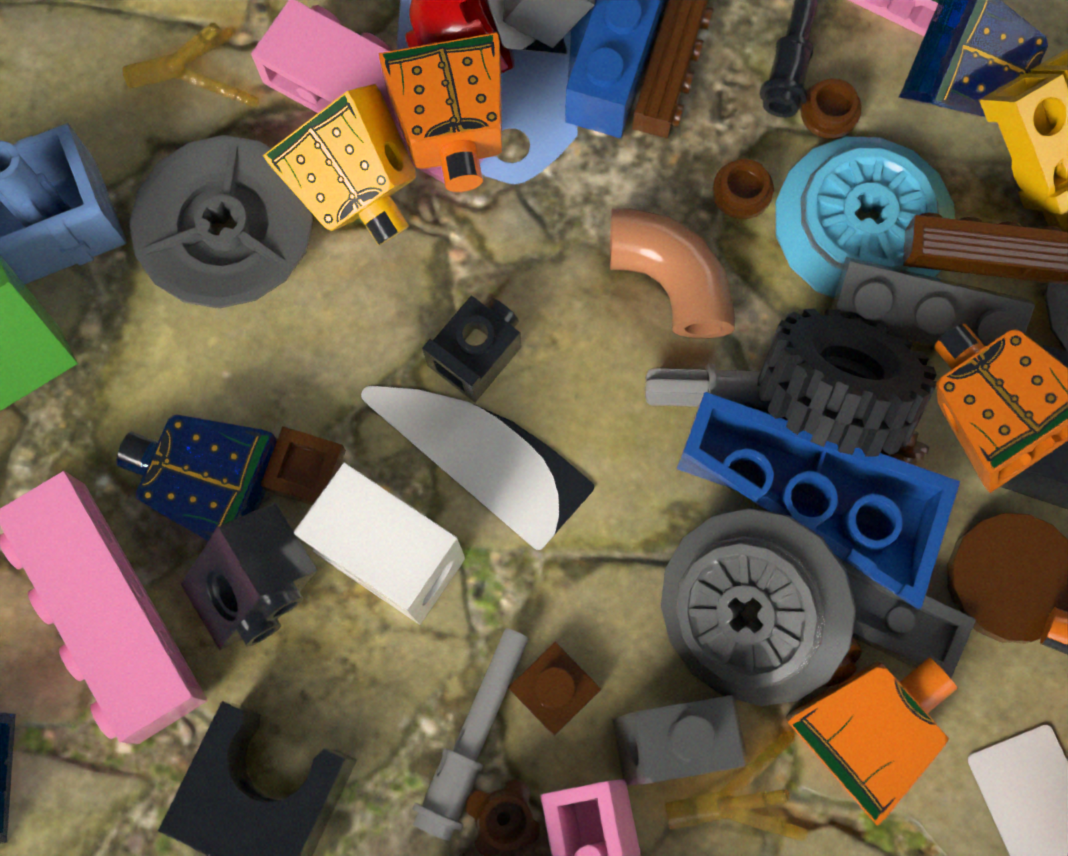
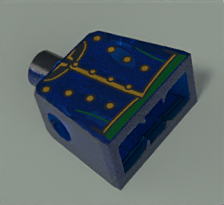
[899,0,1048,118]
[116,415,277,542]

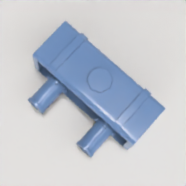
[0,123,127,284]

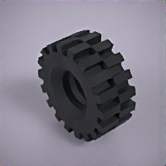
[757,308,937,457]

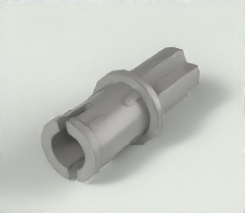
[645,363,770,410]

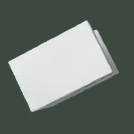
[294,463,465,625]

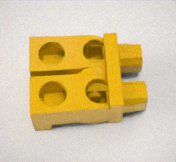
[979,48,1068,232]

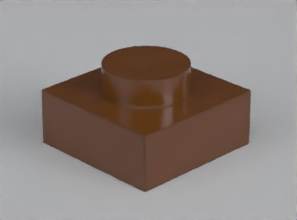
[260,426,346,506]
[508,641,601,737]

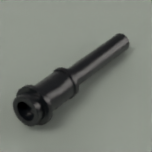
[759,0,818,117]

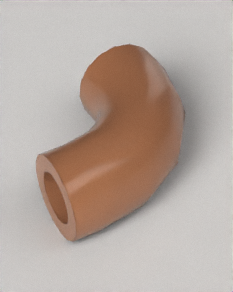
[610,208,735,339]

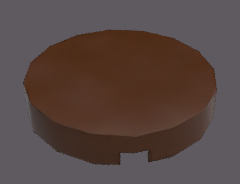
[947,513,1068,644]

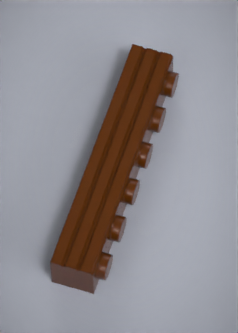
[632,0,714,139]
[903,212,1068,285]

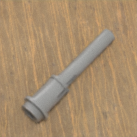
[413,628,529,841]

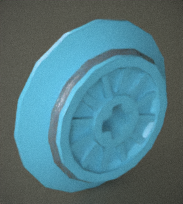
[775,137,955,299]

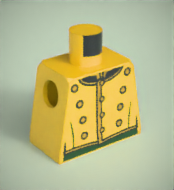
[263,84,416,246]

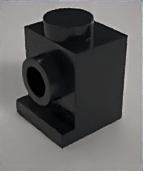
[422,295,521,402]

